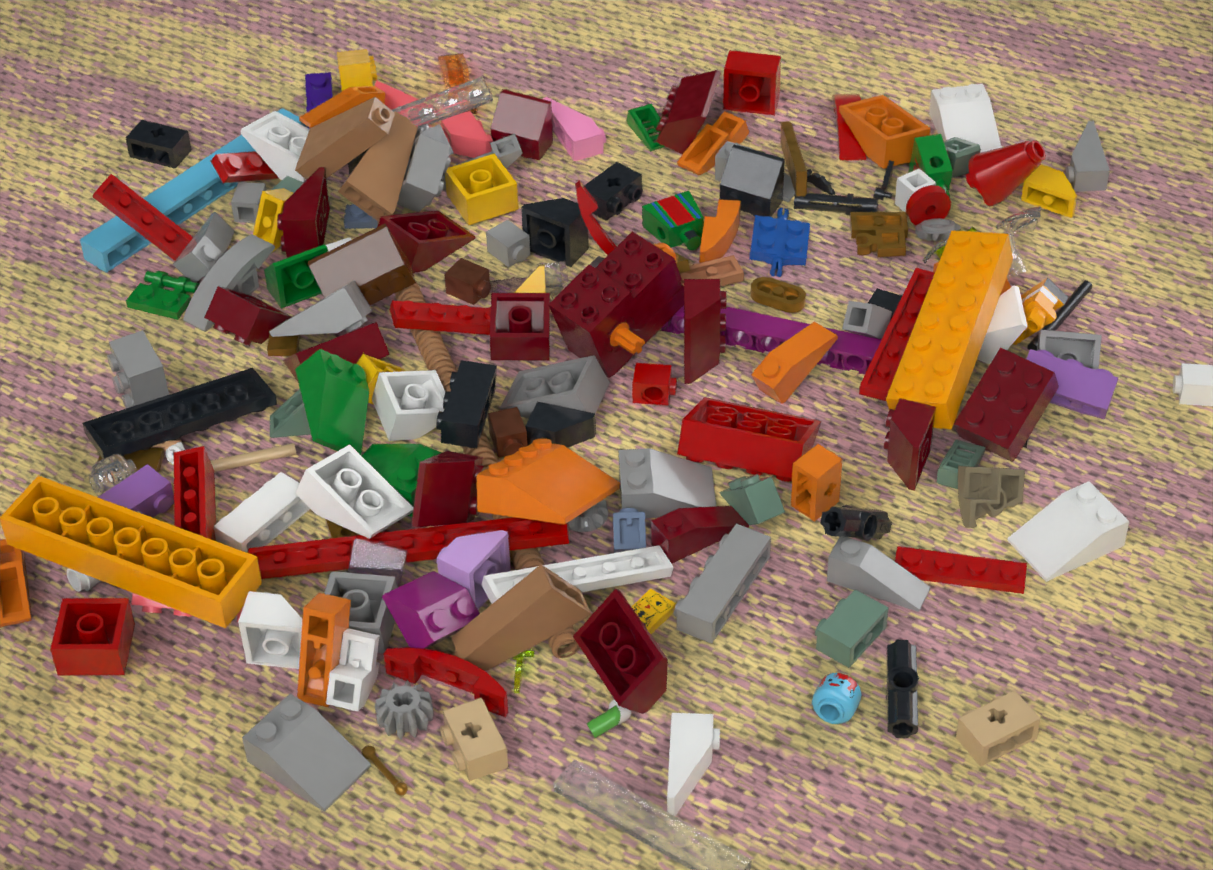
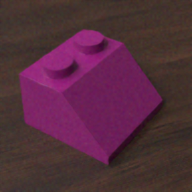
[382,571,480,649]

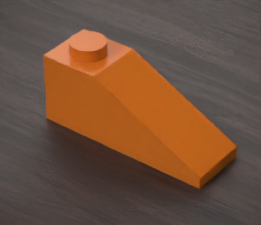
[751,321,838,404]
[297,593,351,707]

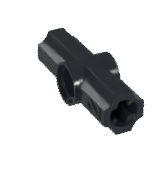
[820,504,892,541]
[886,640,919,739]

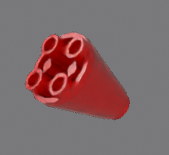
[966,140,1046,207]

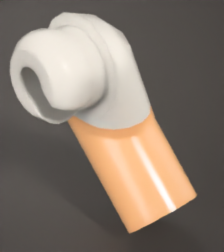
[151,439,185,464]

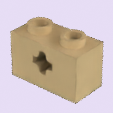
[956,690,1041,767]
[440,698,508,781]

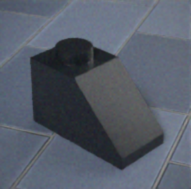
[525,401,596,448]

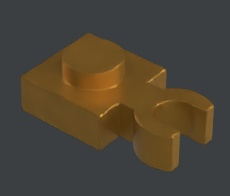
[856,228,906,257]

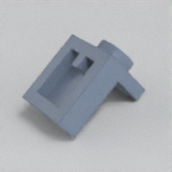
[344,204,378,229]
[613,508,646,553]

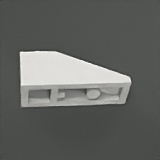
[667,713,720,817]

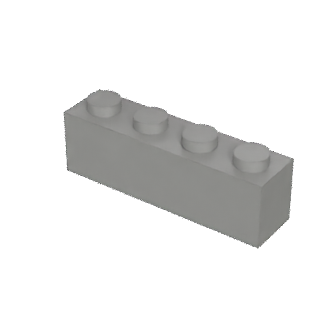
[674,524,771,644]

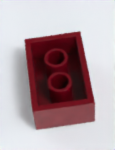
[954,347,1059,462]

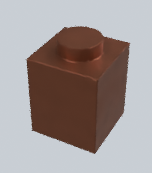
[444,258,491,305]
[488,407,528,458]

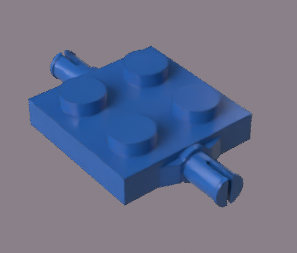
[749,208,810,277]

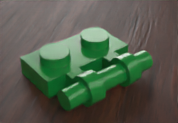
[126,271,199,320]

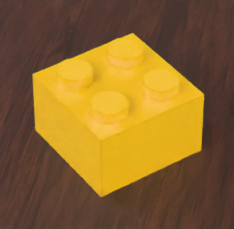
[445,153,519,226]

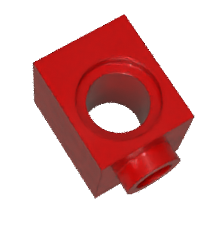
[632,363,677,406]

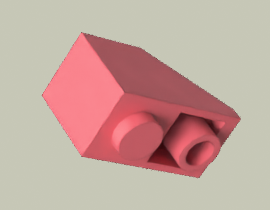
[441,111,493,158]

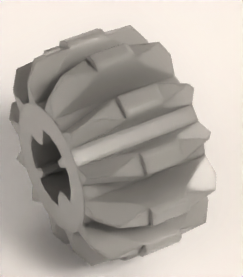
[375,680,434,740]

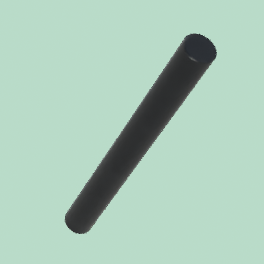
[1027,280,1093,351]

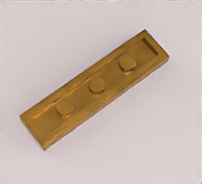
[781,121,807,196]

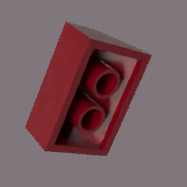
[656,70,721,155]
[684,279,727,384]
[283,322,390,381]
[573,588,668,714]

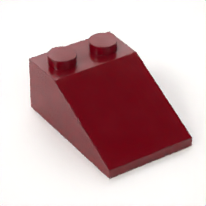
[277,167,330,258]
[377,210,476,273]
[412,451,486,527]

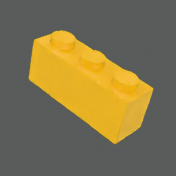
[336,49,377,91]

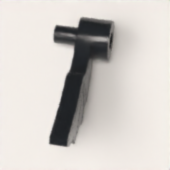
[874,160,894,200]
[807,169,835,195]

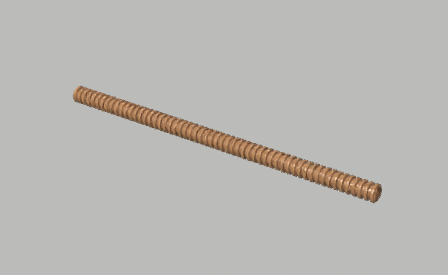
[395,281,580,658]

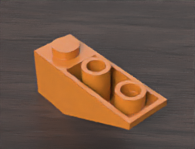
[299,86,385,129]

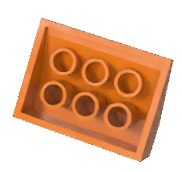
[477,439,620,524]

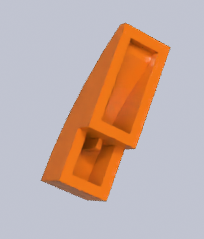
[677,111,749,175]
[699,199,741,263]
[0,539,32,627]

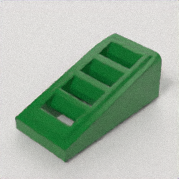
[626,103,665,152]

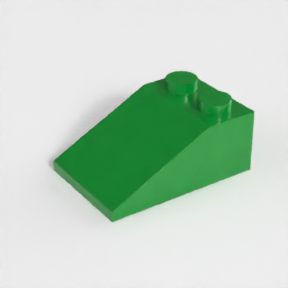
[295,349,369,455]
[362,444,441,518]

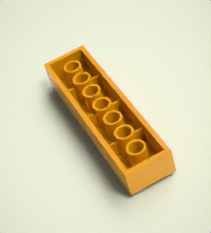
[886,230,1013,430]
[0,475,262,629]

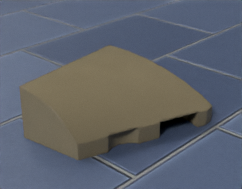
[958,466,1025,528]

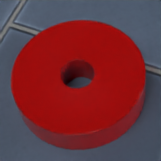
[905,185,951,226]

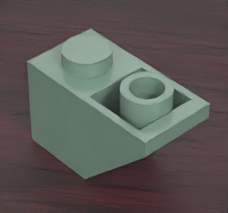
[720,474,785,525]

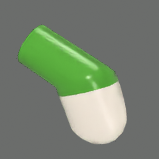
[587,699,631,738]

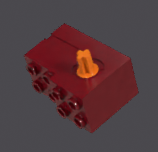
[548,231,684,378]

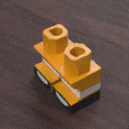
[1013,278,1068,345]

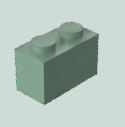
[815,589,889,668]

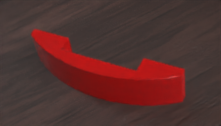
[832,94,866,160]
[575,180,617,255]
[383,648,508,717]

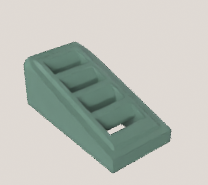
[936,439,986,489]

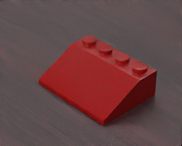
[677,397,821,482]

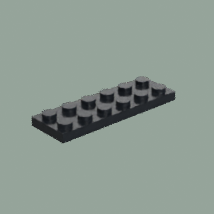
[82,368,277,462]

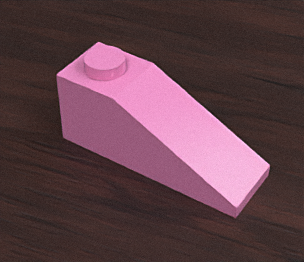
[542,97,606,162]

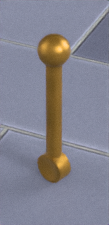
[362,746,408,796]

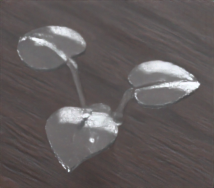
[923,206,1042,279]

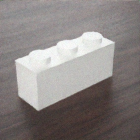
[214,472,310,553]

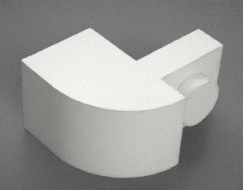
[326,628,380,712]

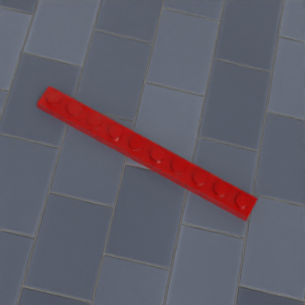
[248,517,569,579]

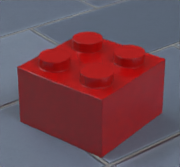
[723,50,781,116]
[50,598,135,676]

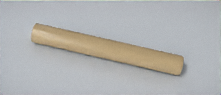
[211,443,297,472]

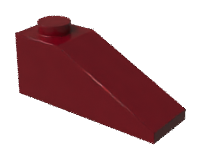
[651,506,749,564]

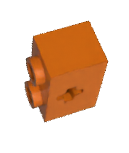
[791,444,842,522]

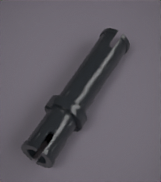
[794,193,878,216]

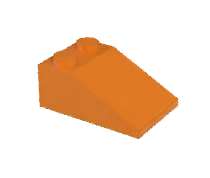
[839,95,931,169]

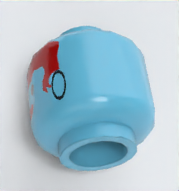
[812,673,862,724]

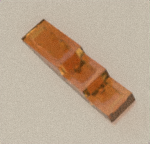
[438,53,477,116]

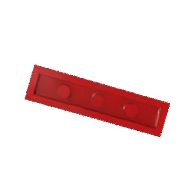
[92,174,193,261]
[389,300,491,335]
[895,546,1027,594]

